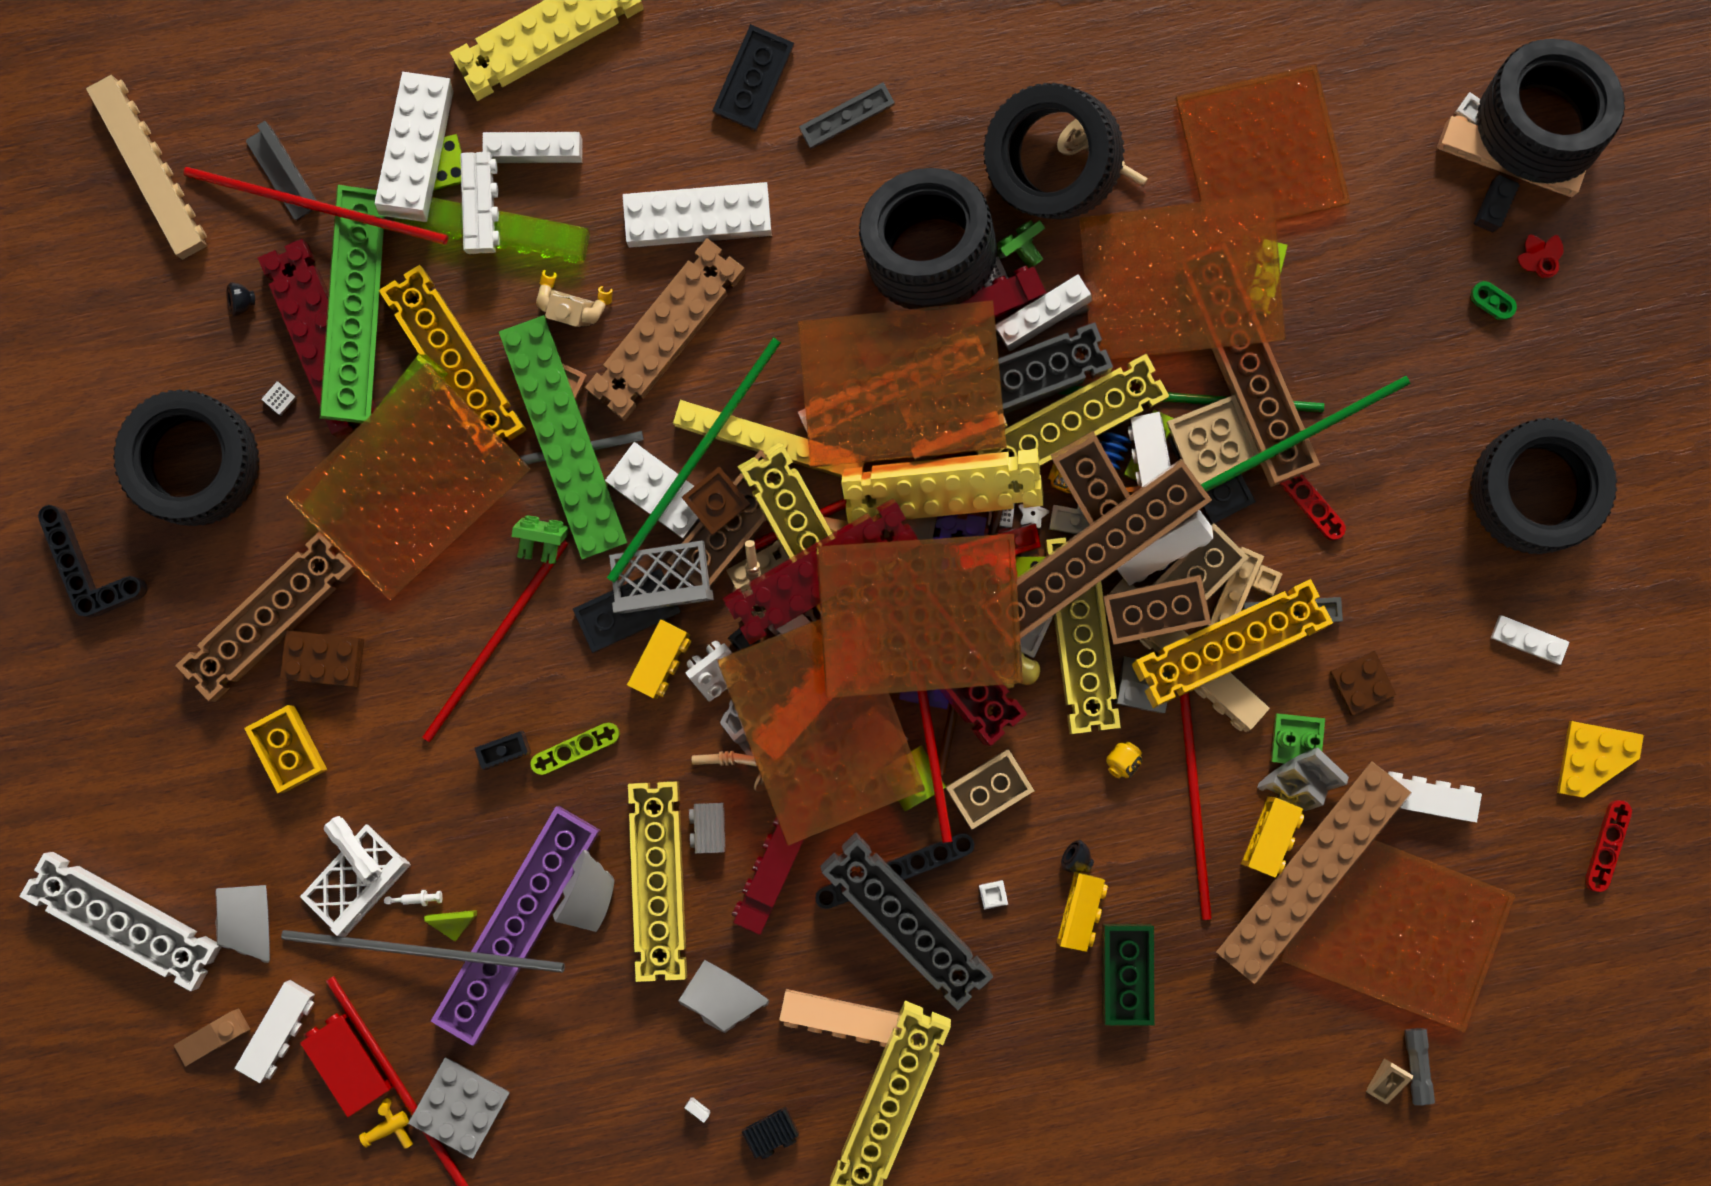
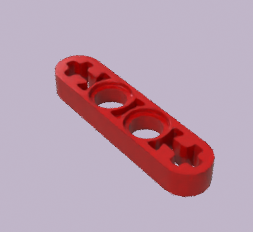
[1280,475,1346,540]
[1585,800,1632,892]

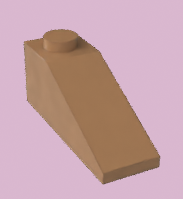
[174,1008,250,1067]

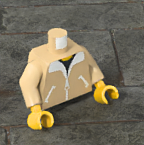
[536,270,613,327]

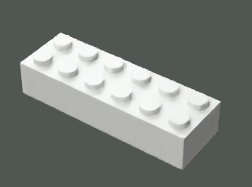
[375,72,454,222]
[623,182,772,248]

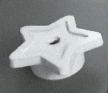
[1018,504,1049,529]

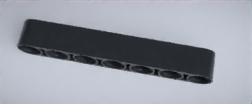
[815,833,974,909]

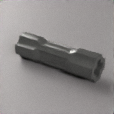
[1404,1028,1435,1105]

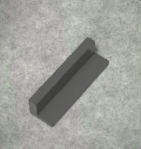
[246,121,317,220]

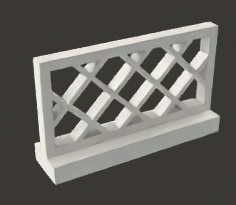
[300,824,411,937]

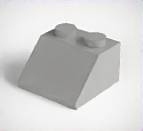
[1114,656,1171,713]

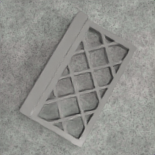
[609,541,714,614]

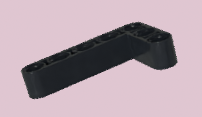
[38,505,147,618]

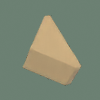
[1366,1059,1413,1104]

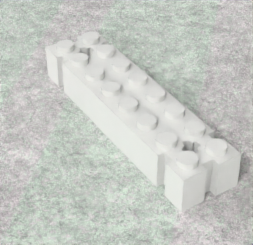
[19,852,222,991]

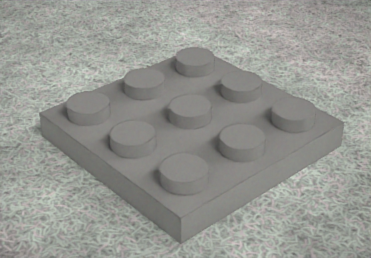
[408,1057,510,1159]

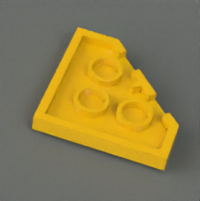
[1557,721,1644,798]

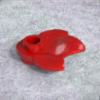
[1517,234,1564,278]

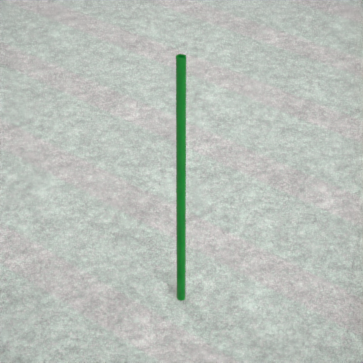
[607,337,781,583]
[1201,376,1411,492]
[1058,386,1324,413]

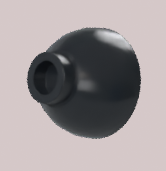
[226,282,255,316]
[1061,840,1094,873]

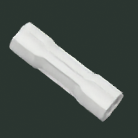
[323,816,382,885]

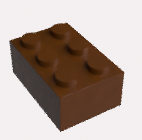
[280,630,364,687]

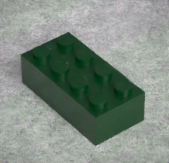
[1102,924,1155,1026]

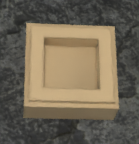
[1251,565,1282,596]

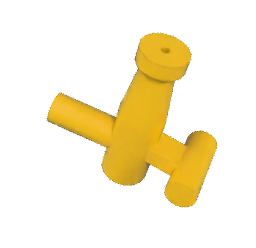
[359,1098,413,1149]

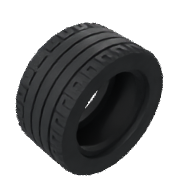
[1477,39,1625,184]
[983,83,1125,219]
[859,168,997,312]
[113,389,260,526]
[1470,418,1617,554]

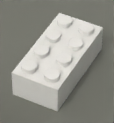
[605,442,700,540]

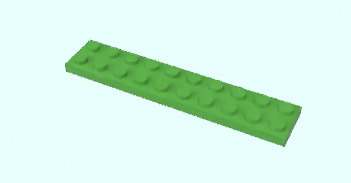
[319,185,385,424]
[499,315,628,559]

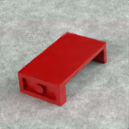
[300,1013,393,1117]

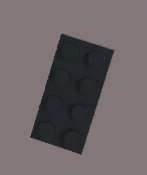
[712,24,794,132]
[1167,437,1256,525]
[573,568,681,653]

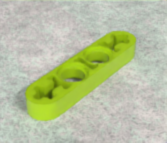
[531,723,620,775]

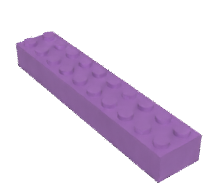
[431,806,601,1046]

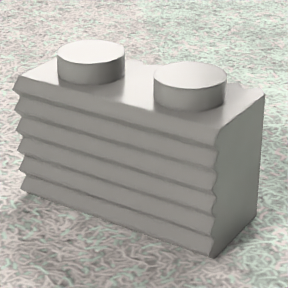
[689,803,726,853]

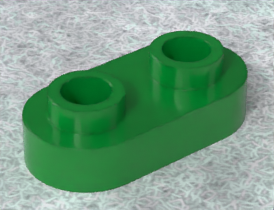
[1470,281,1517,320]

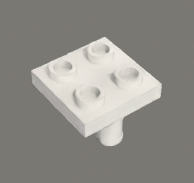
[685,641,748,702]

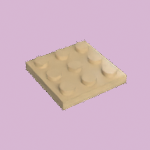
[1166,395,1259,484]

